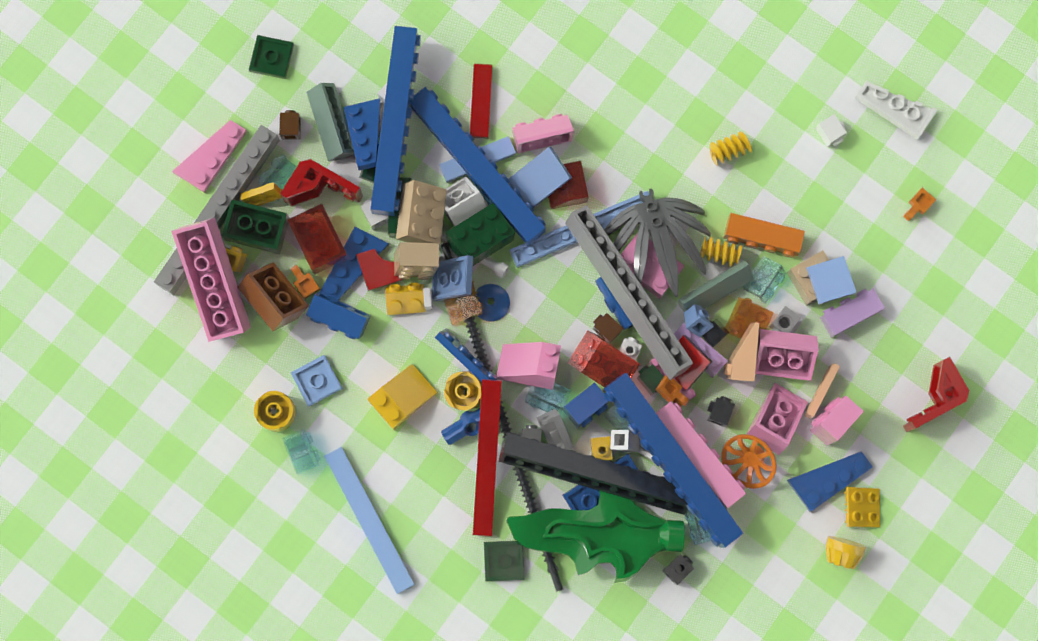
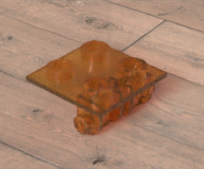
[444,281,483,325]
[725,297,774,339]

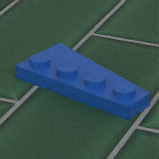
[344,98,381,171]
[320,227,389,300]
[434,328,498,382]
[787,451,873,512]
[562,454,638,510]

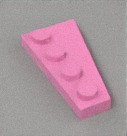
[172,120,247,193]

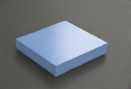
[806,256,856,304]
[291,355,343,407]

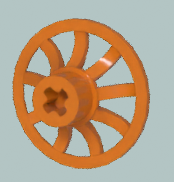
[721,434,777,489]

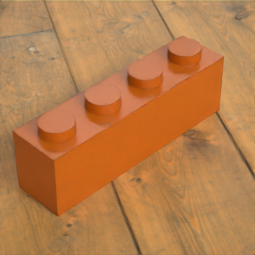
[723,213,805,258]

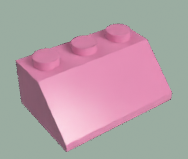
[512,114,574,154]

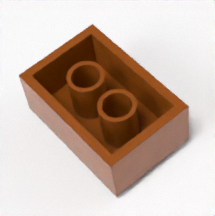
[238,262,308,331]

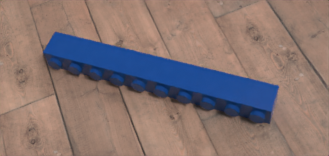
[370,26,421,216]
[409,87,546,246]
[603,373,744,548]

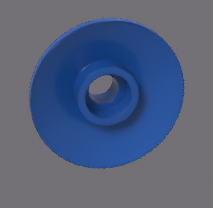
[472,284,510,322]

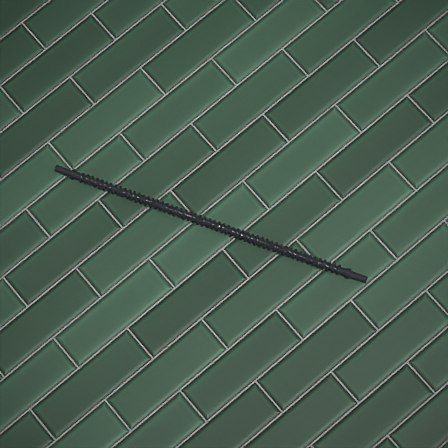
[441,243,563,592]

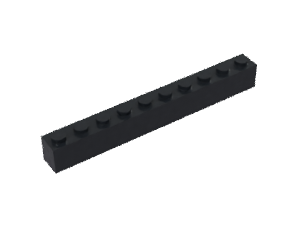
[498,432,688,515]

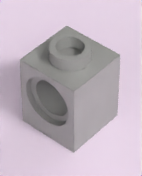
[769,306,801,333]

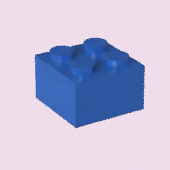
[563,382,609,428]

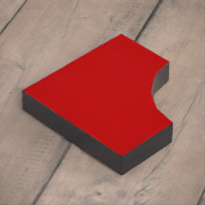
[356,249,403,291]
[674,335,713,390]

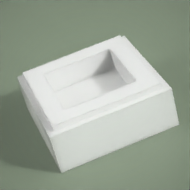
[423,287,433,310]

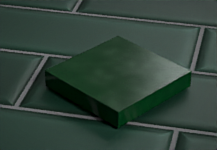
[249,35,294,79]
[484,541,524,582]

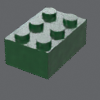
[221,200,290,254]
[445,203,515,267]

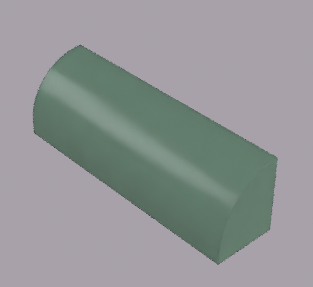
[306,83,354,161]
[678,260,754,312]

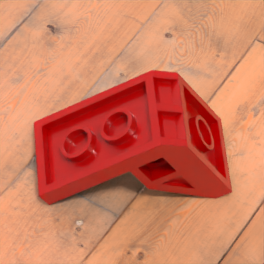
[280,159,363,206]
[903,357,969,432]

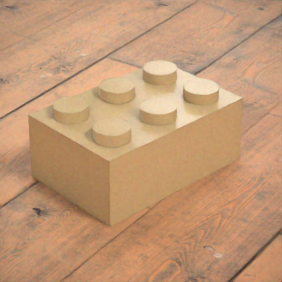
[396,180,447,245]
[394,242,439,280]

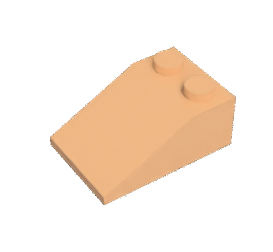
[724,323,759,382]

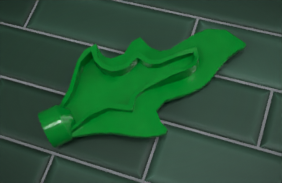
[506,490,685,583]

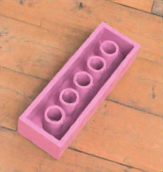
[171,217,251,342]
[656,401,746,509]

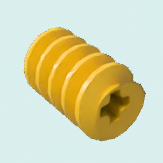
[709,131,752,166]
[700,235,742,267]

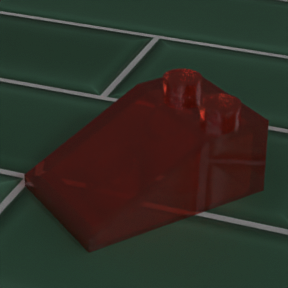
[567,330,640,387]

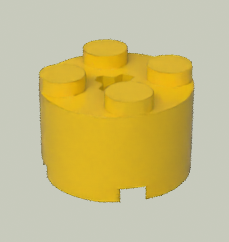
[444,371,482,410]
[254,391,296,432]

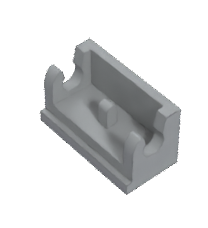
[536,409,574,450]

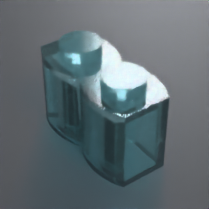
[282,429,321,475]

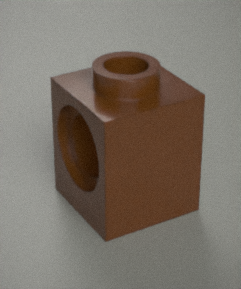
[279,110,301,140]
[593,313,624,345]

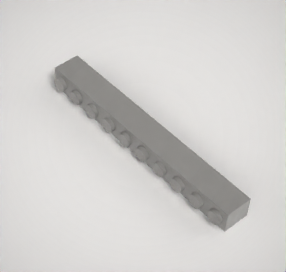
[154,125,280,296]
[565,205,693,380]

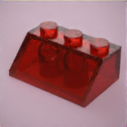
[288,204,347,275]

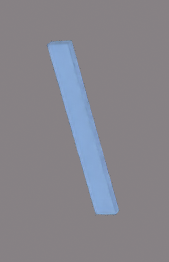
[509,191,649,268]
[324,447,415,594]

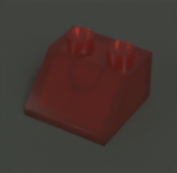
[548,161,589,209]

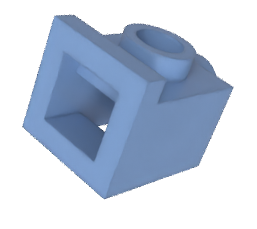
[684,304,714,338]

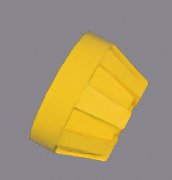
[826,536,866,569]

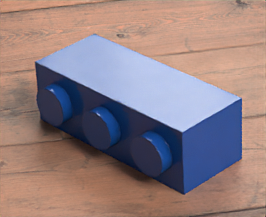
[306,292,371,339]

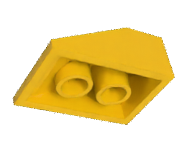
[367,364,437,430]

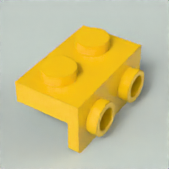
[385,282,426,315]

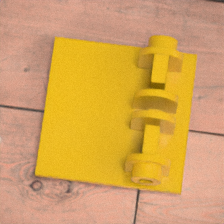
[844,487,880,528]

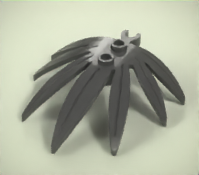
[604,189,711,297]

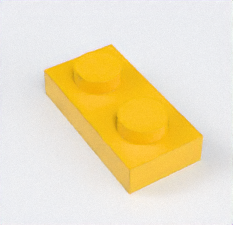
[241,182,282,206]

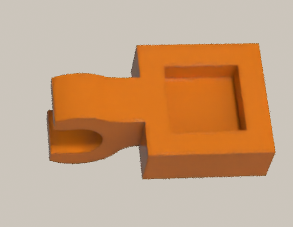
[903,187,936,221]
[291,265,320,299]
[655,375,689,407]

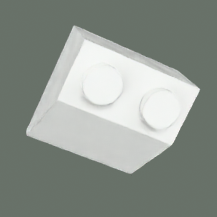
[444,177,487,227]

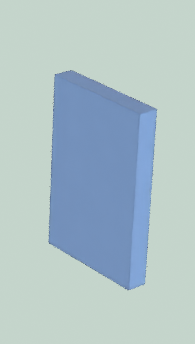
[508,147,572,208]
[432,255,473,301]

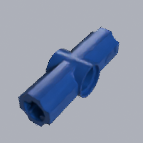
[595,277,633,330]
[441,408,480,445]

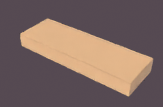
[804,363,840,419]

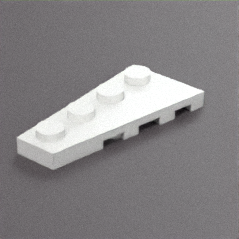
[855,81,938,140]

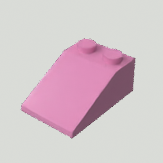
[496,342,561,390]
[747,383,808,455]

